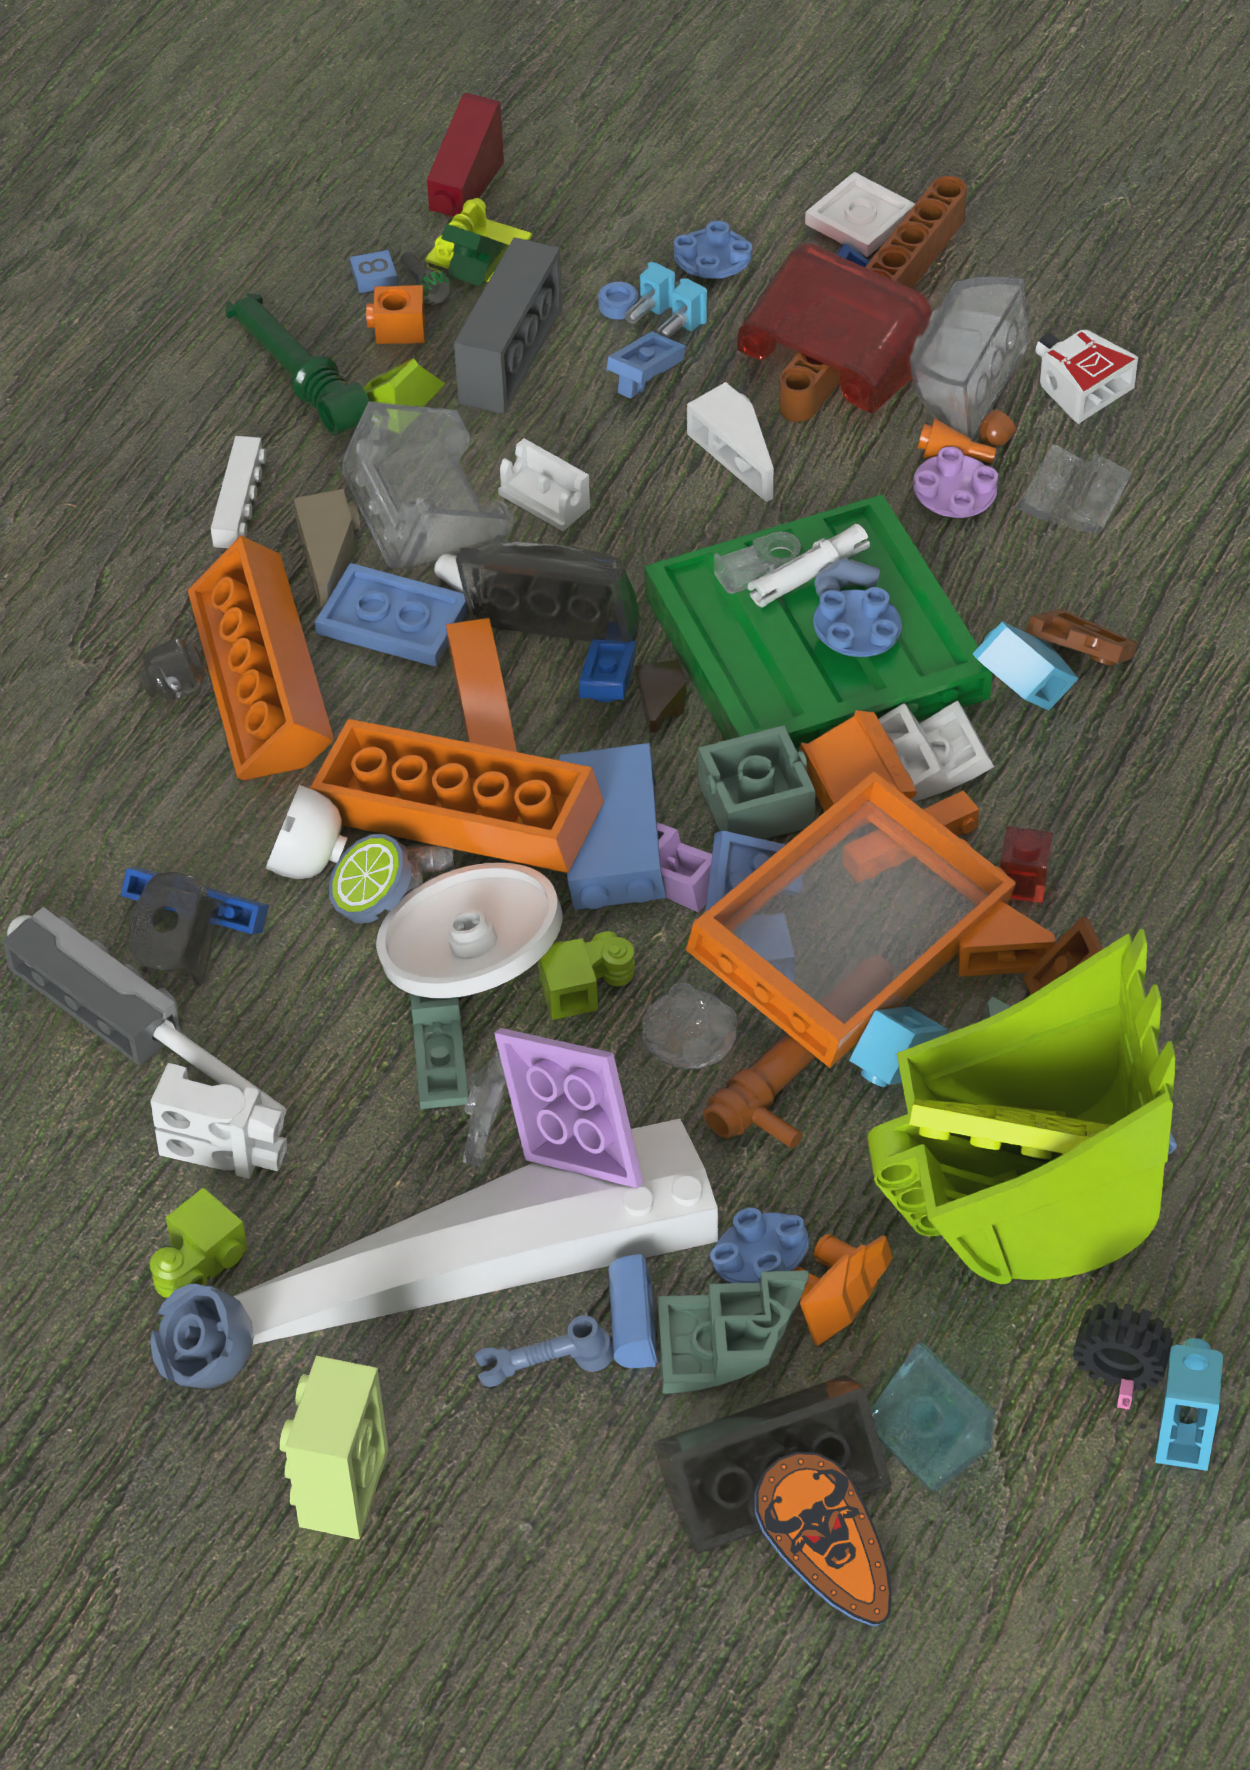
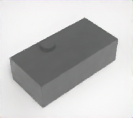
[454,237,562,415]

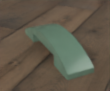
[410,993,469,1109]

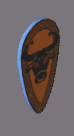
[755,1452,892,1626]

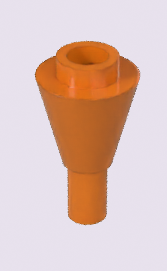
[917,418,997,464]

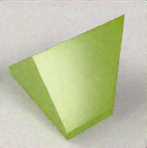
[363,358,446,432]

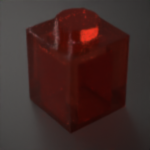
[1000,826,1053,903]

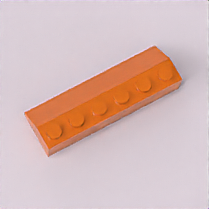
[188,535,334,780]

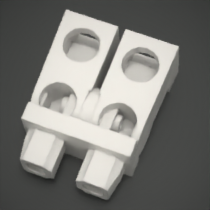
[151,1063,287,1179]

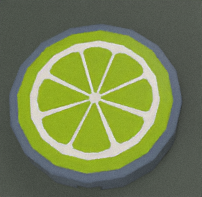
[329,834,413,923]

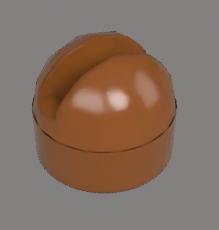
[979,409,1016,446]

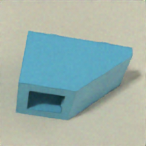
[973,621,1079,710]

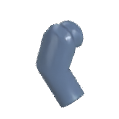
[814,558,880,597]

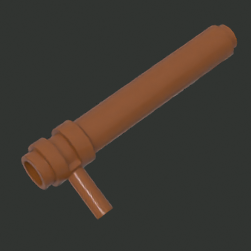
[703,957,894,1148]

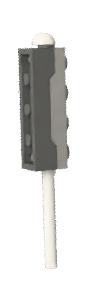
[2,907,287,1116]

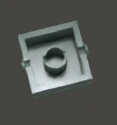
[698,725,815,840]

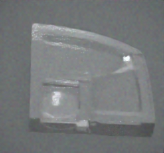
[462,1049,506,1168]

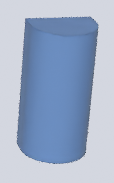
[608,1254,658,1368]

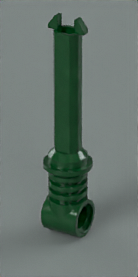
[225,293,373,436]

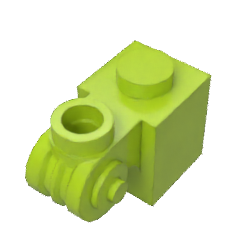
[538,931,635,1020]
[150,1188,248,1298]

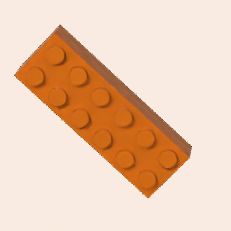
[310,719,604,873]

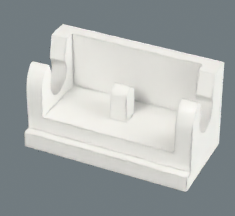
[498,438,590,531]

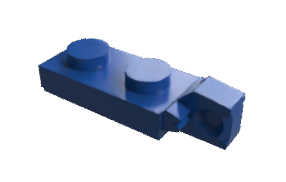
[579,624,637,702]

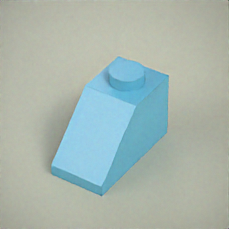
[849,1006,949,1087]

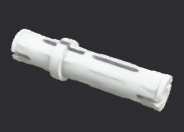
[748,524,870,608]

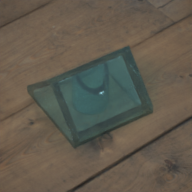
[861,1342,995,1492]

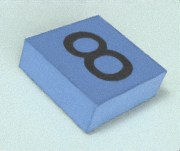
[350,250,398,294]

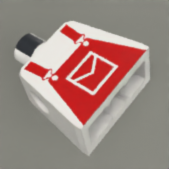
[1035,330,1138,424]

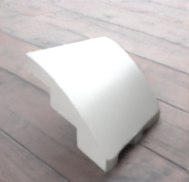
[878,700,994,802]

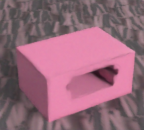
[1117,1379,1134,1410]

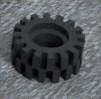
[1073,1302,1174,1391]

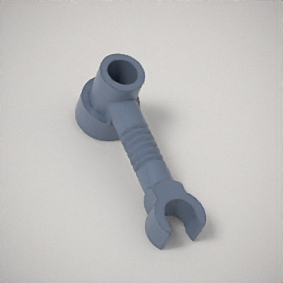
[474,1315,614,1387]

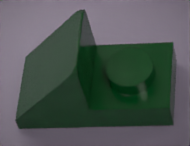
[441,224,509,286]

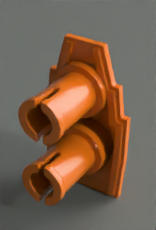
[793,1234,893,1346]

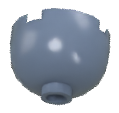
[150,1284,254,1388]

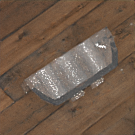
[910,277,1029,441]

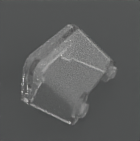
[343,402,515,570]

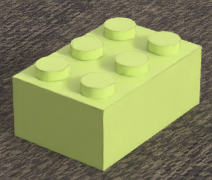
[280,1356,389,1540]

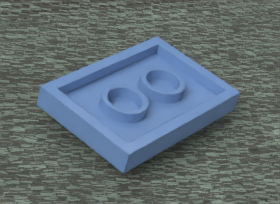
[315,563,470,667]

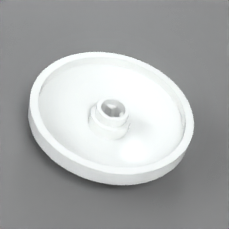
[376,862,562,998]

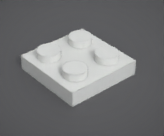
[805,172,915,257]

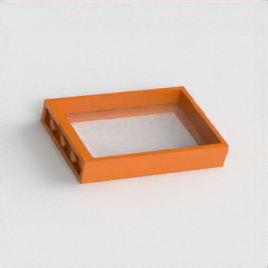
[686,771,1016,1068]

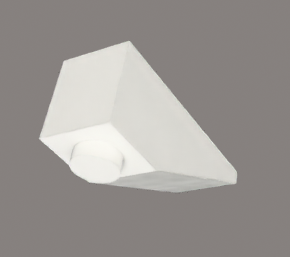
[687,382,774,502]

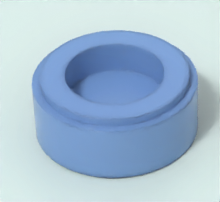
[598,282,638,320]

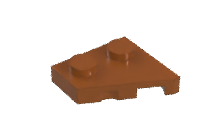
[1025,609,1138,666]

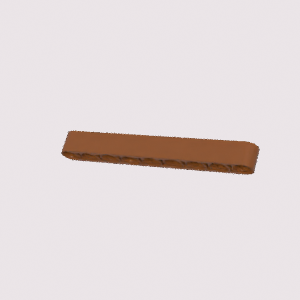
[779,176,967,422]

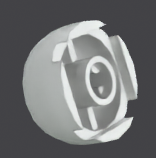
[266,785,347,879]

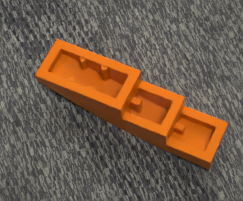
[446,618,517,752]

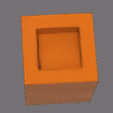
[366,285,425,344]

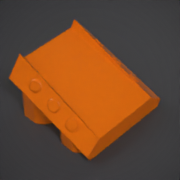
[799,710,917,836]

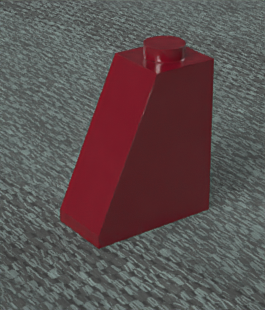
[427,92,504,217]

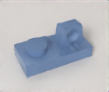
[606,331,686,399]

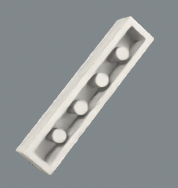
[211,436,267,548]

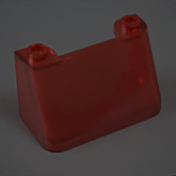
[737,243,932,414]

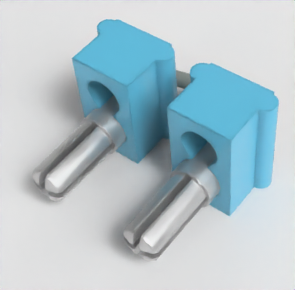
[625,262,707,338]

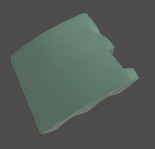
[656,1271,809,1394]

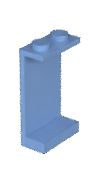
[560,743,666,910]

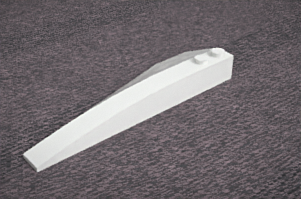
[233,1119,718,1345]

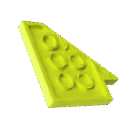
[909,1099,1111,1159]

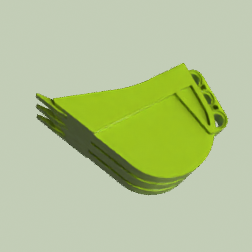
[867,929,1176,1284]

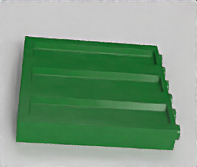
[644,494,992,752]

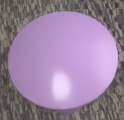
[913,447,998,518]

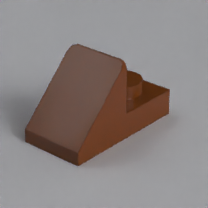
[1023,917,1103,995]

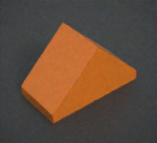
[957,901,1055,977]

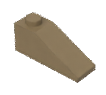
[293,489,360,611]

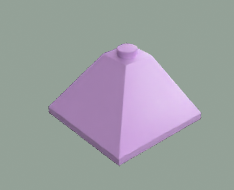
[494,1028,643,1188]

